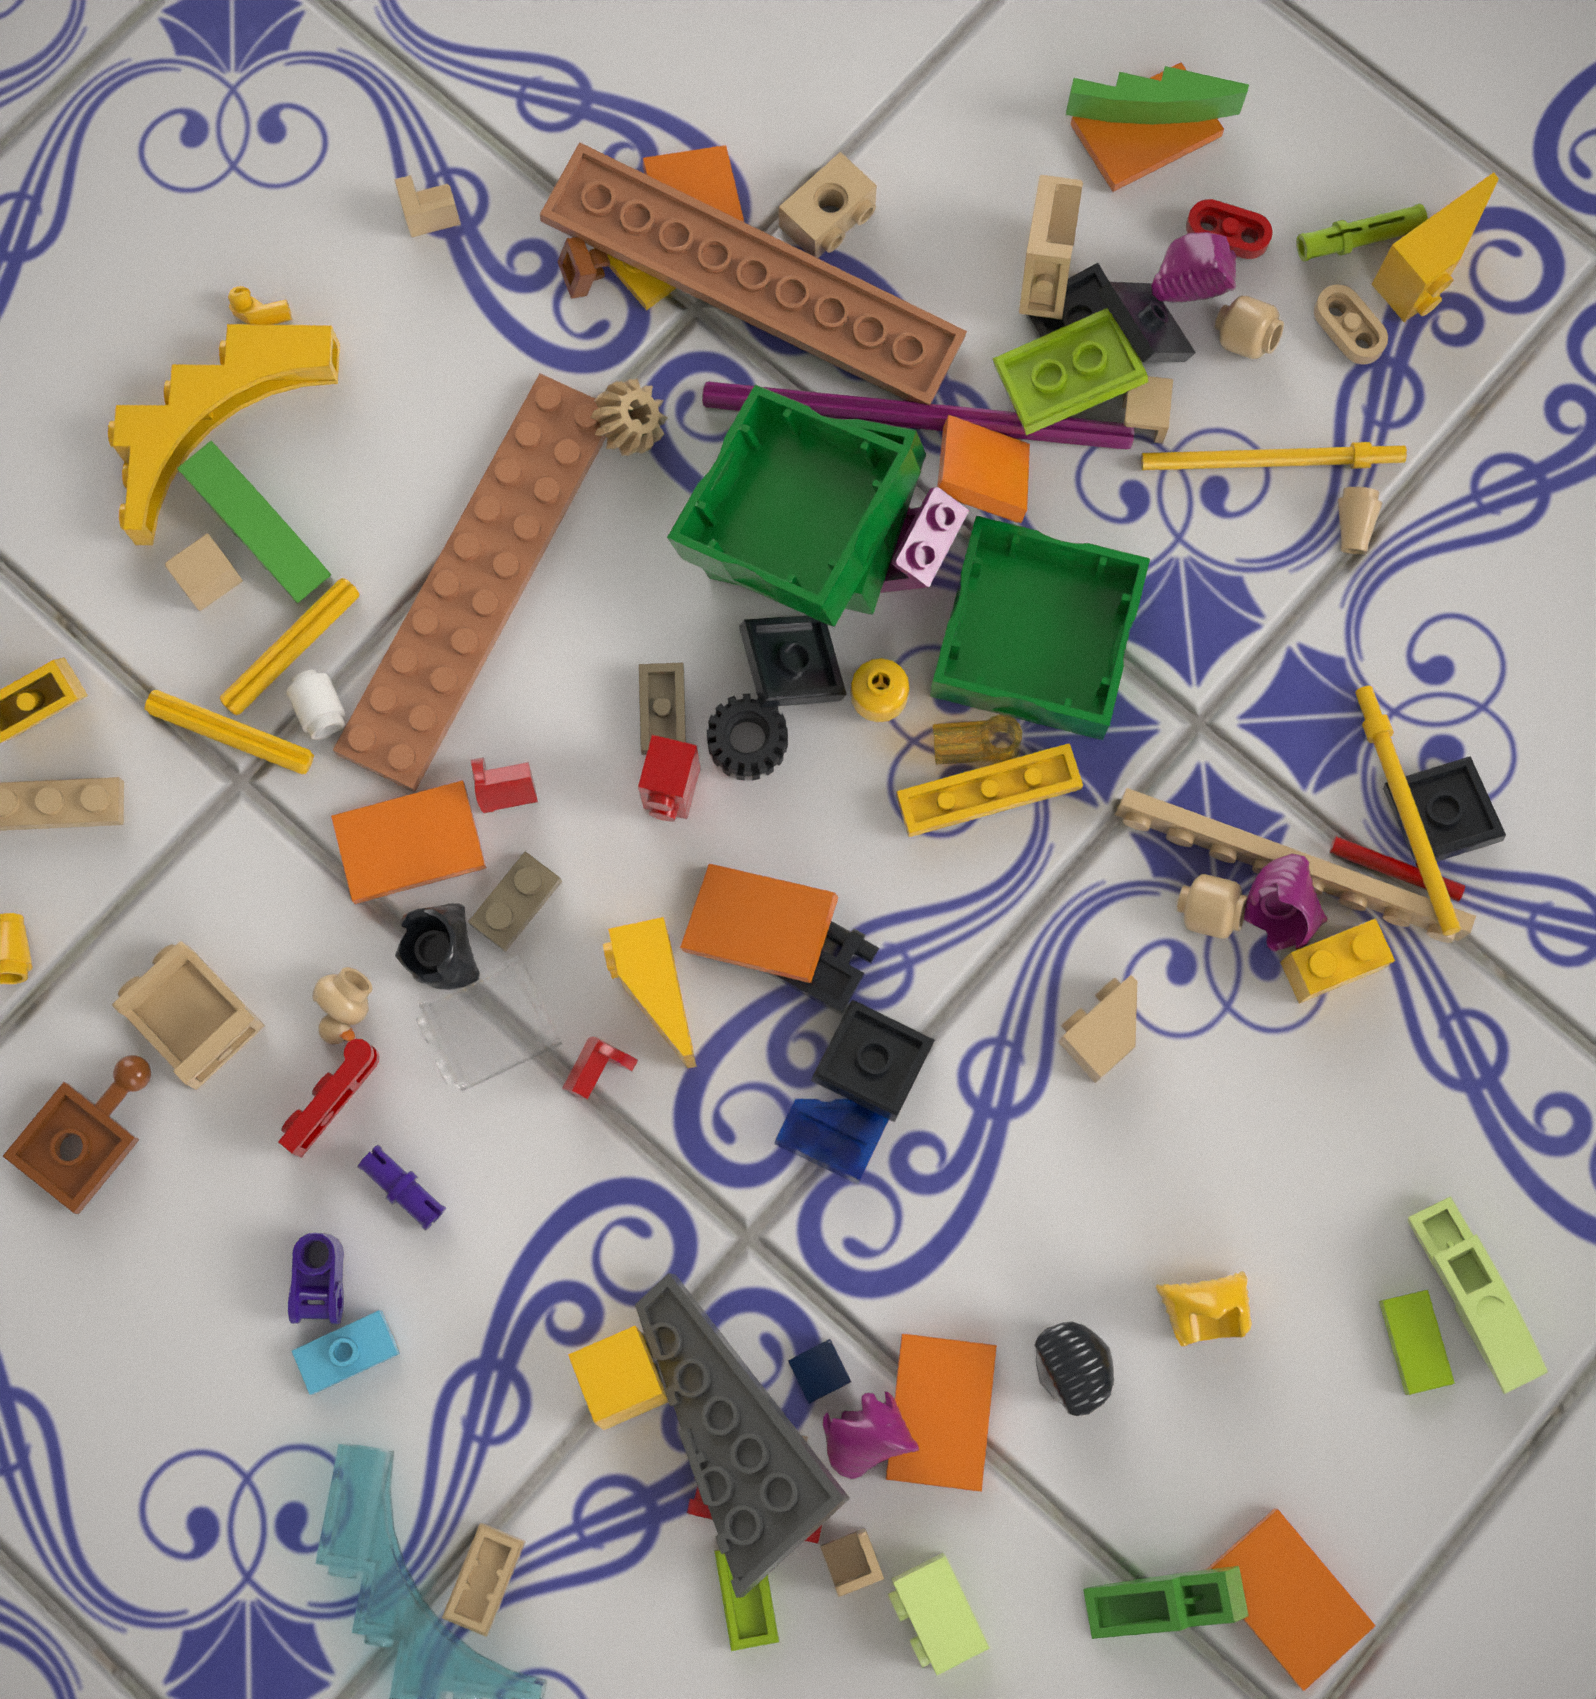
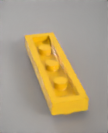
[896,743,1083,837]

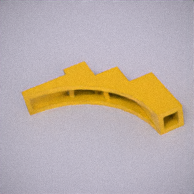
[108,324,340,545]

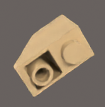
[1058,975,1138,1083]

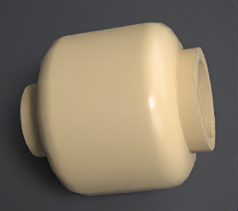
[1215,296,1284,359]
[1177,874,1248,939]

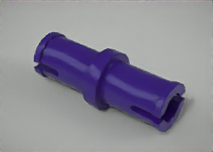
[357,1145,447,1231]

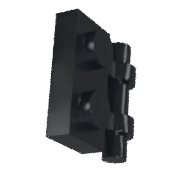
[765,921,880,1015]

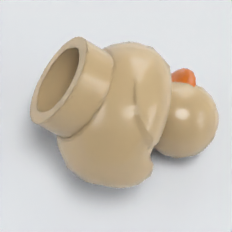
[312,967,372,1045]

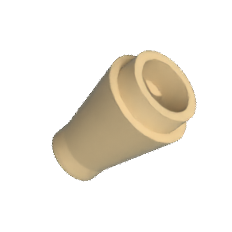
[1338,487,1382,554]

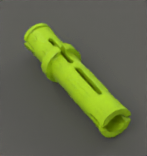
[1296,203,1428,262]

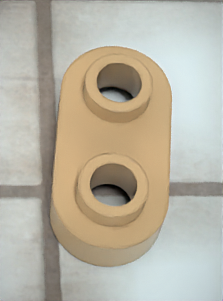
[1314,284,1388,364]

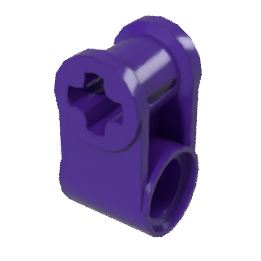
[288,1233,344,1324]

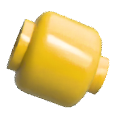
[850,658,910,723]

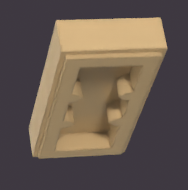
[442,1523,526,1637]

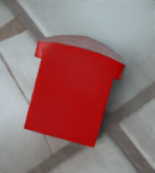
[471,757,538,813]
[562,1036,638,1099]

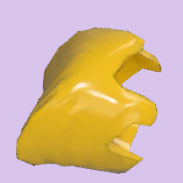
[1156,1271,1252,1347]

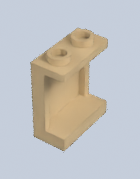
[1019,175,1083,319]
[112,941,265,1090]

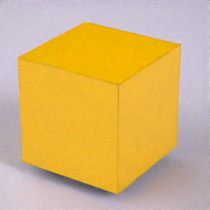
[568,1326,668,1430]

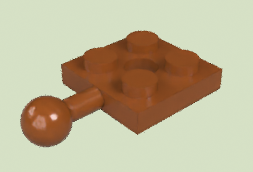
[3,1055,151,1214]

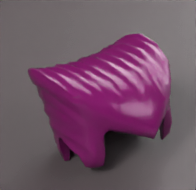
[1151,232,1237,303]
[1244,853,1327,952]
[822,1391,919,1479]

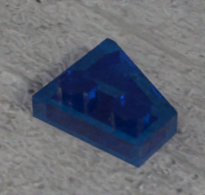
[774,1099,889,1185]

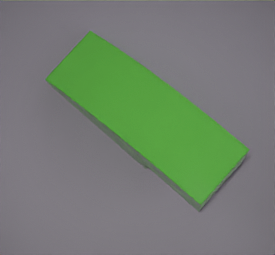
[1083,1566,1249,1639]

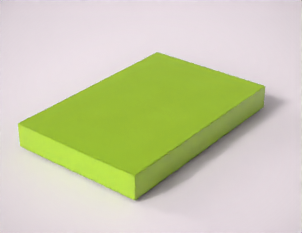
[992,308,1149,435]

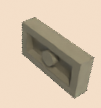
[639,662,686,755]
[468,851,562,952]

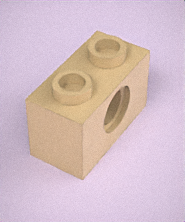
[779,152,877,258]

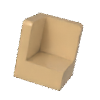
[394,175,461,237]
[1122,376,1173,444]
[165,533,243,611]
[820,1528,884,1597]

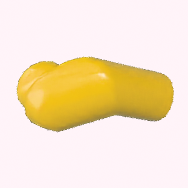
[228,286,293,325]

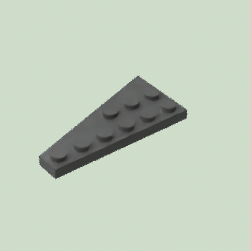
[635,1273,850,1598]

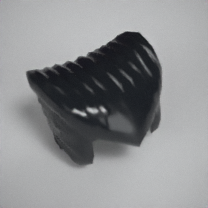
[395,903,480,990]
[1034,1321,1114,1416]

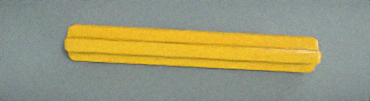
[219,578,360,716]
[144,690,314,774]

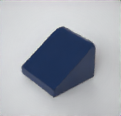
[788,1339,851,1404]

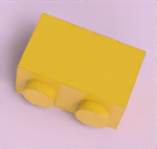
[0,657,88,743]
[1280,918,1395,1004]

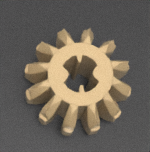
[590,379,668,456]

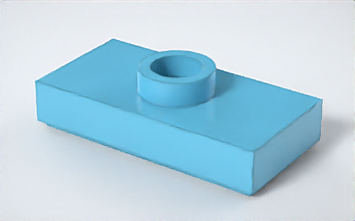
[292,1310,400,1395]

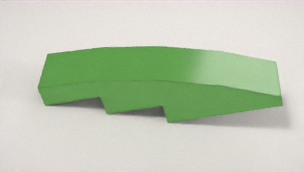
[1065,66,1249,125]
[177,441,332,604]

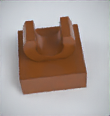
[557,237,610,299]

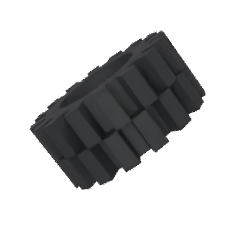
[707,693,788,781]

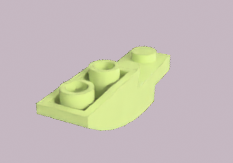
[1408,1196,1548,1394]

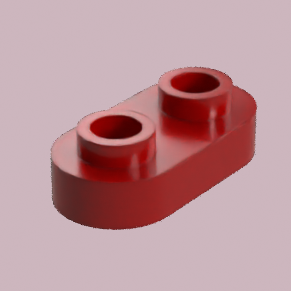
[1186,199,1273,259]

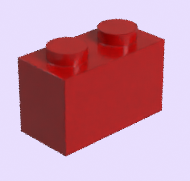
[638,735,701,822]

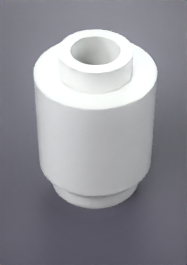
[286,670,345,740]

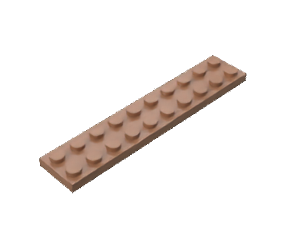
[540,142,967,406]
[333,373,607,793]

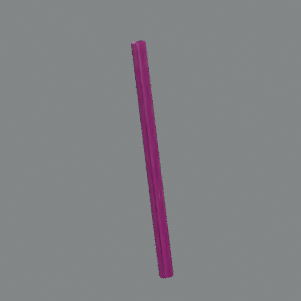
[702,381,1135,450]

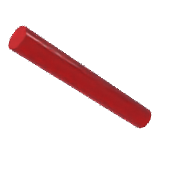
[1329,836,1465,902]

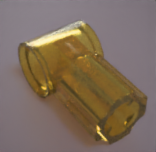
[933,714,1022,765]

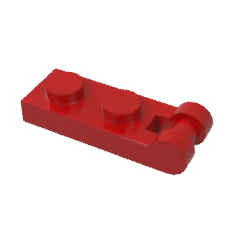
[278,1038,380,1158]

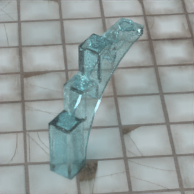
[315,1443,547,1699]

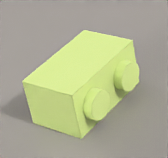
[888,1553,990,1675]

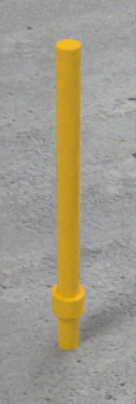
[1141,442,1407,471]
[1355,685,1461,936]

